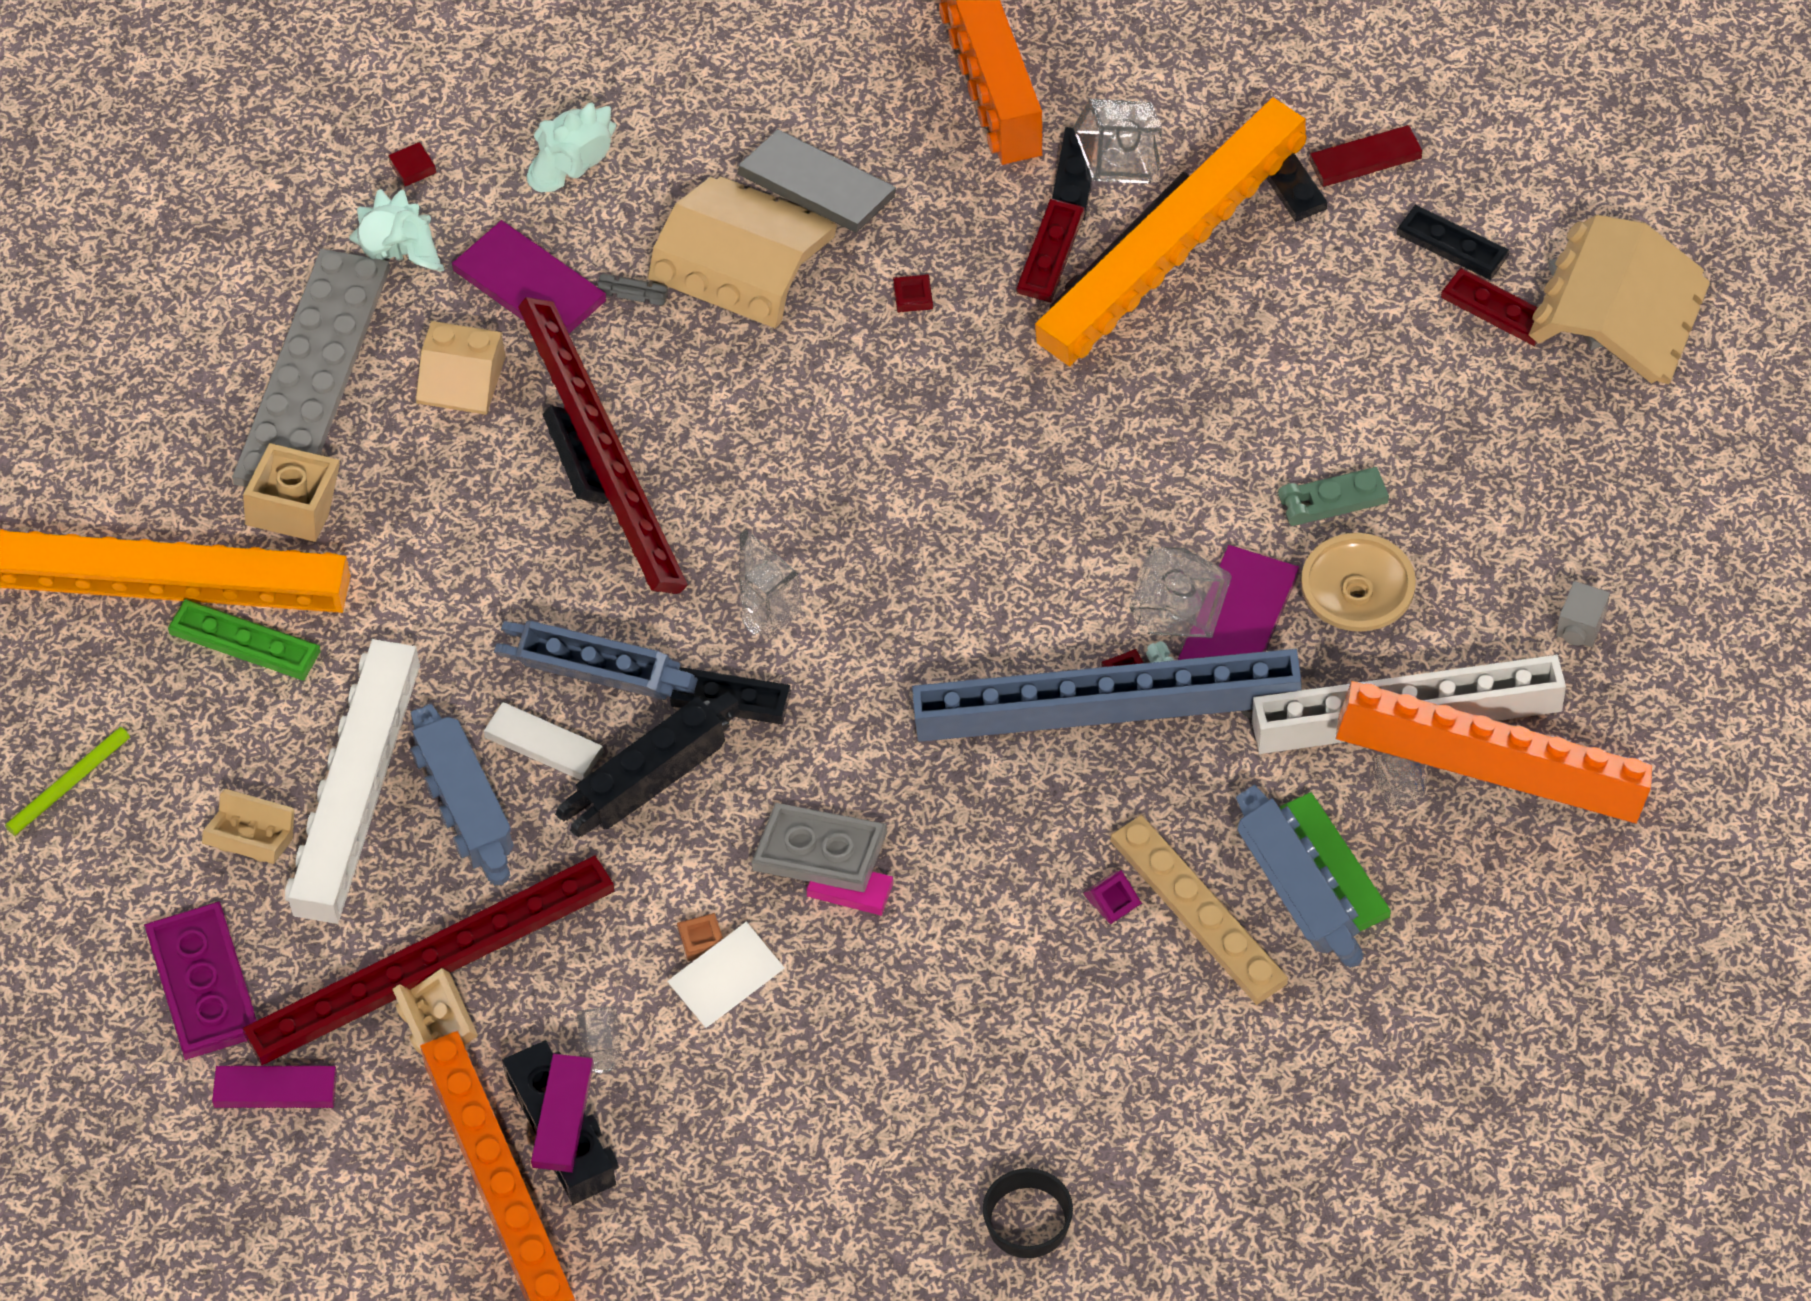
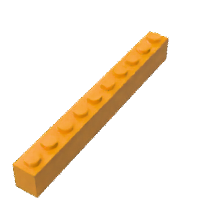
[1035,97,1307,366]
[0,529,351,613]

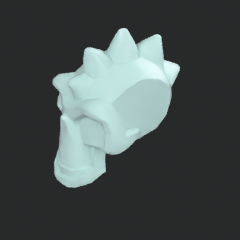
[527,102,616,192]
[349,189,444,272]

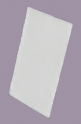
[667,922,785,1028]

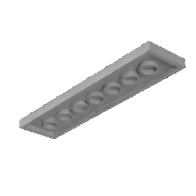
[232,249,390,487]

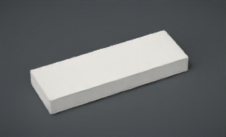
[484,702,603,780]

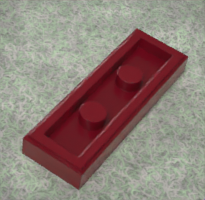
[1309,125,1423,187]
[1016,198,1085,303]
[1441,268,1538,347]

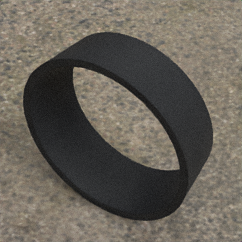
[983,1168,1073,1258]

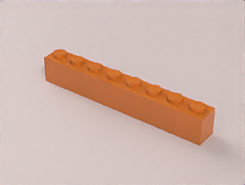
[1335,680,1652,824]
[420,1031,575,1301]

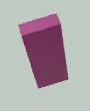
[531,1053,594,1172]
[212,1066,337,1108]

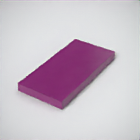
[452,220,606,334]
[1178,545,1300,660]
[144,901,257,1060]

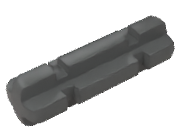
[597,273,668,306]

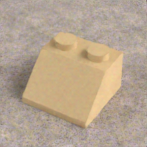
[416,321,506,415]
[243,443,340,542]

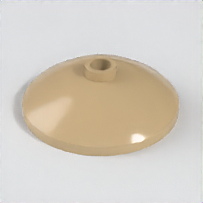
[1301,533,1416,631]

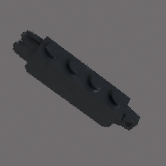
[555,691,740,838]

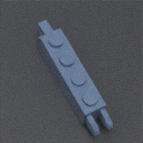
[494,621,698,700]
[410,704,514,886]
[1236,785,1364,968]

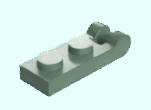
[1278,467,1389,526]

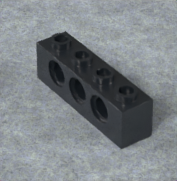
[502,1040,619,1205]

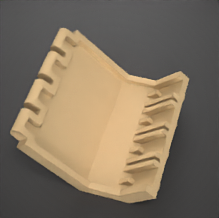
[648,176,837,328]
[1529,215,1710,384]

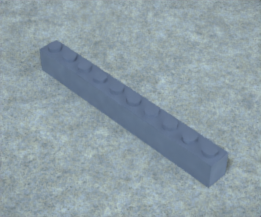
[912,649,1301,742]

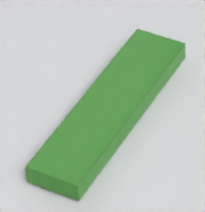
[168,599,321,681]
[1280,792,1391,931]

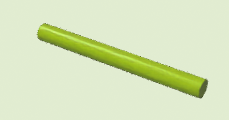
[5,727,130,836]

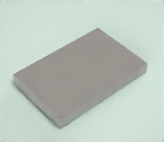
[751,803,887,892]

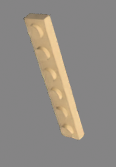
[1111,815,1288,1005]

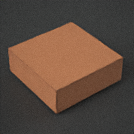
[677,913,723,961]

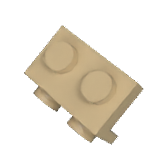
[202,789,294,864]
[393,968,478,1055]

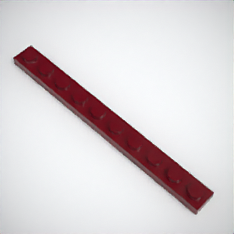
[518,297,688,594]
[242,855,615,1066]

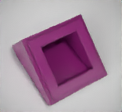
[1083,870,1142,924]

